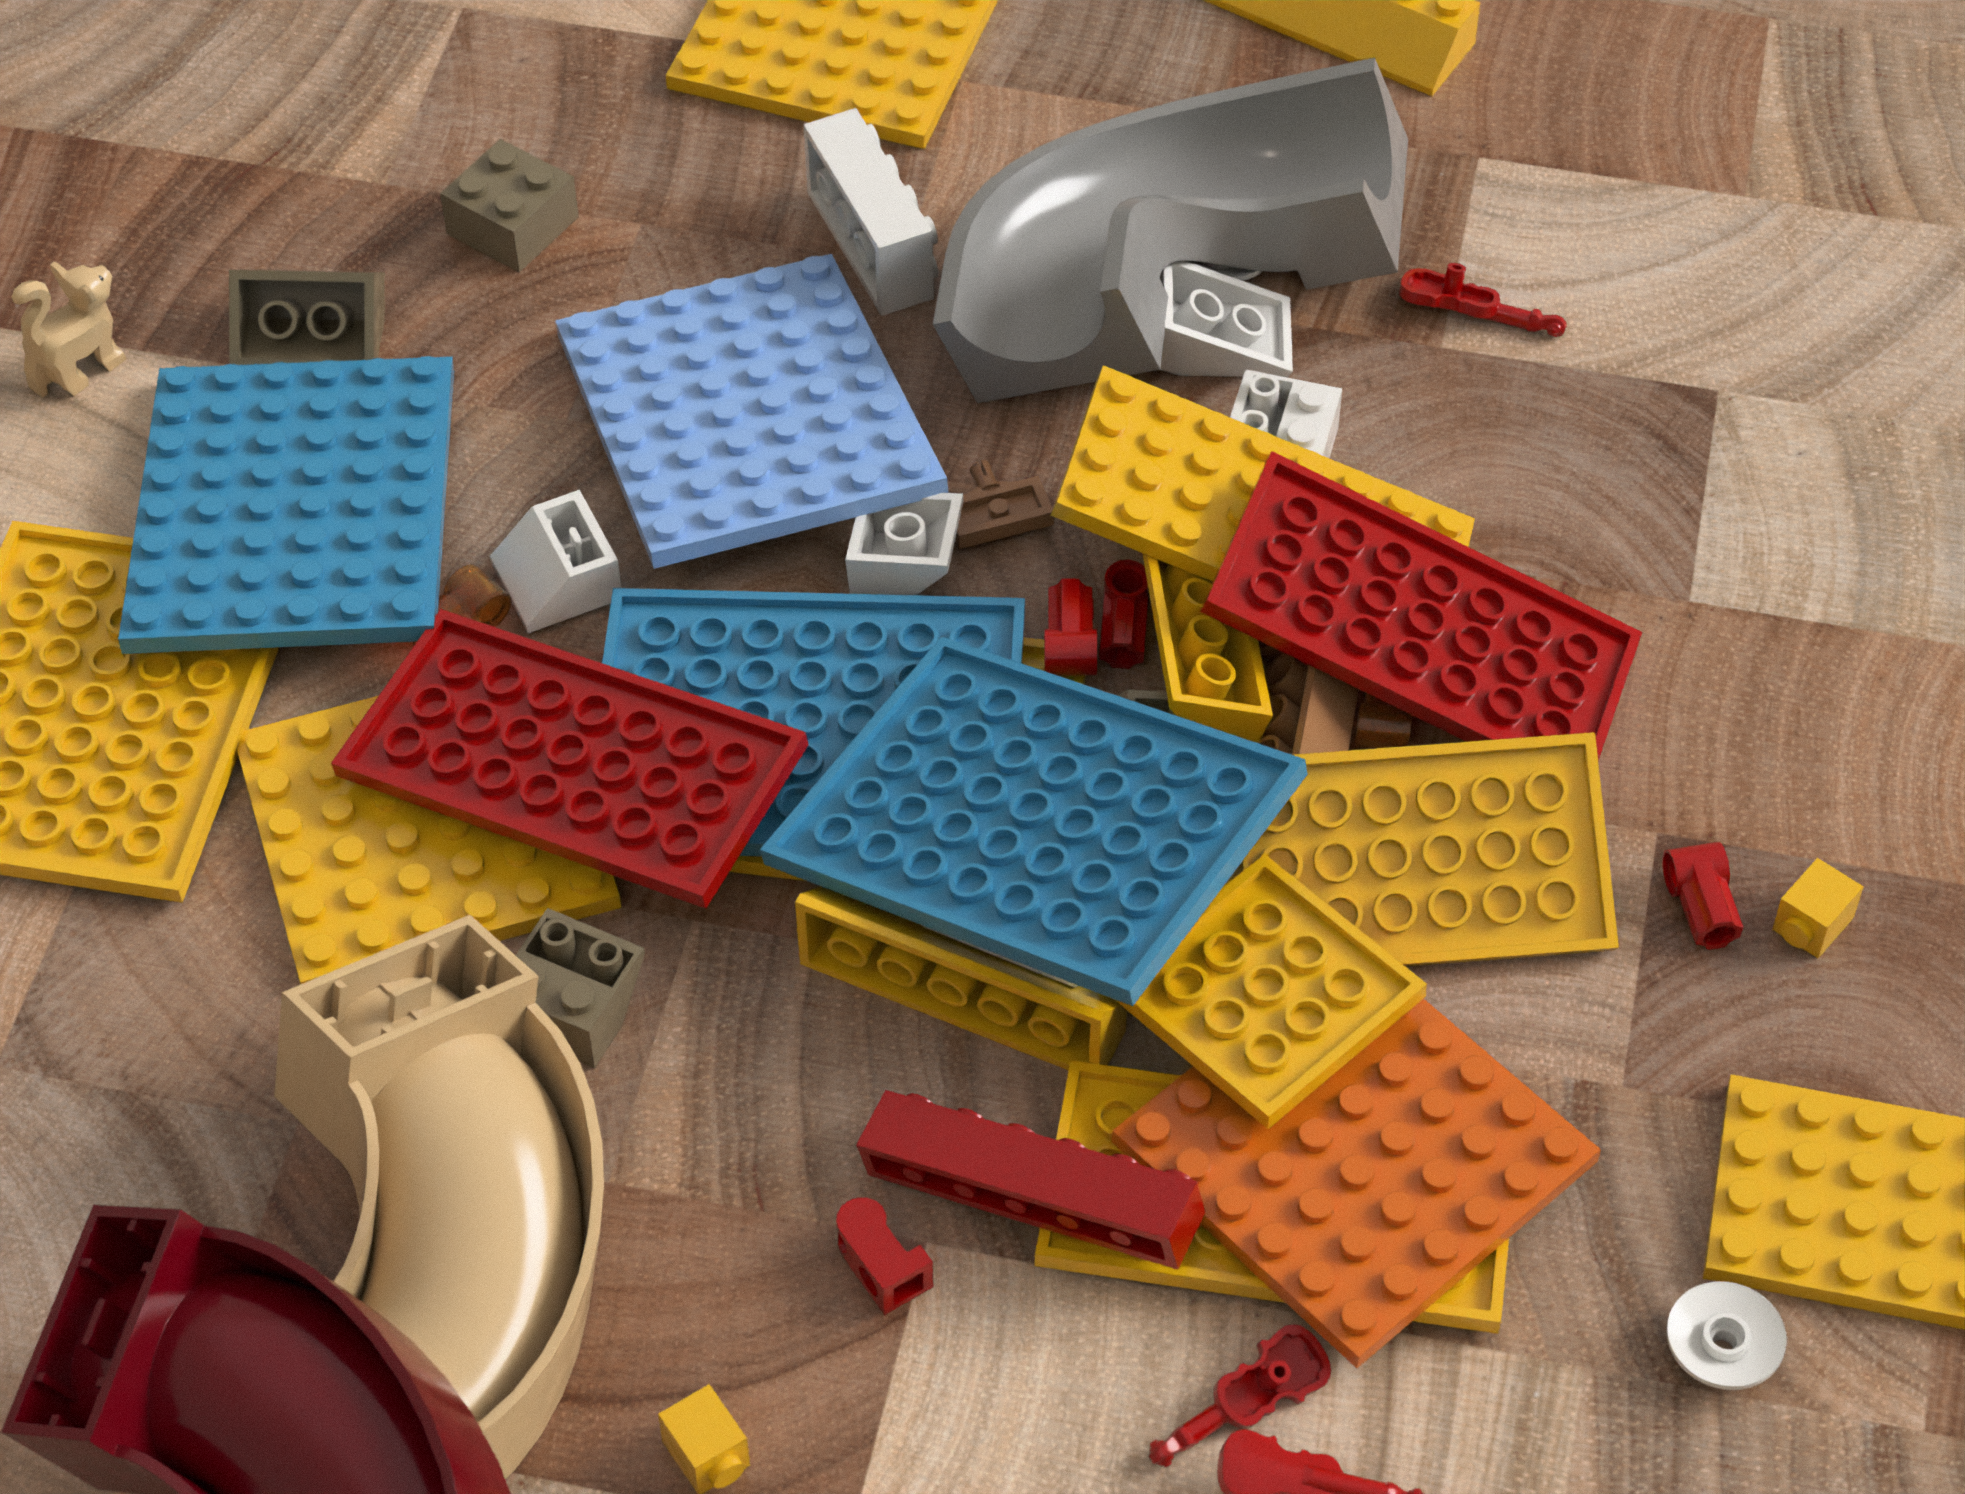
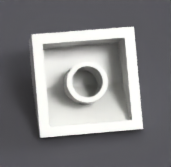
[845,493,964,595]

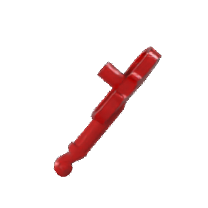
[1399,263,1567,337]
[1148,1324,1331,1468]
[1217,1429,1424,1494]

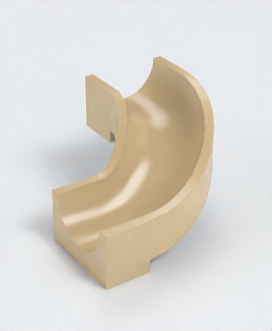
[274,915,604,1479]

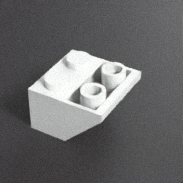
[1230,369,1342,458]
[490,490,621,633]

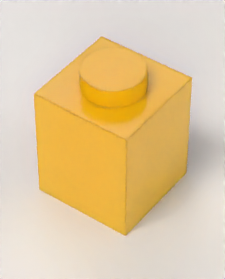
[1772,858,1864,958]
[658,1384,750,1494]

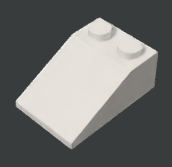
[1160,261,1293,377]

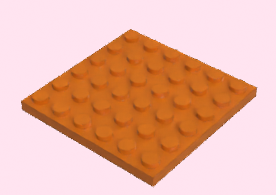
[1112,999,1601,1368]

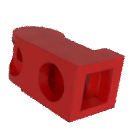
[836,1197,934,1315]

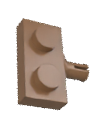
[955,460,1054,549]

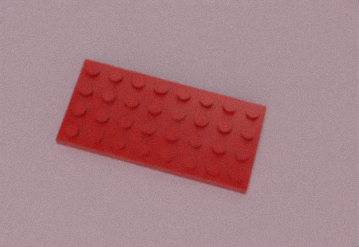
[1200,451,1642,761]
[331,609,808,909]

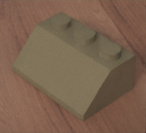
[229,269,385,365]

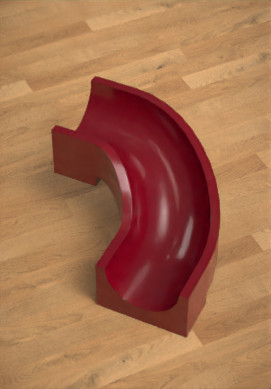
[1,1205,511,1494]

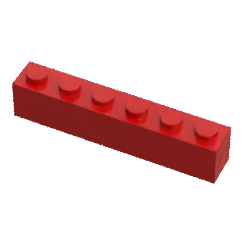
[856,1090,1205,1270]

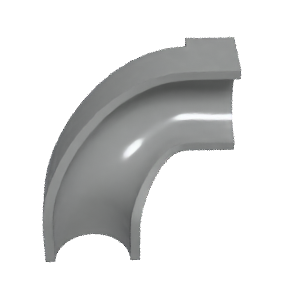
[933,58,1408,403]

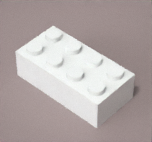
[804,108,938,316]

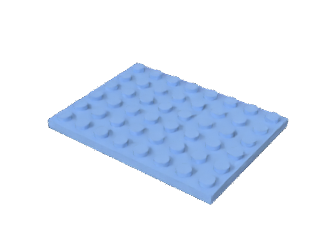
[555,254,948,569]

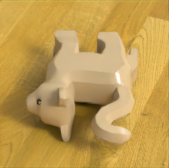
[12,262,126,398]

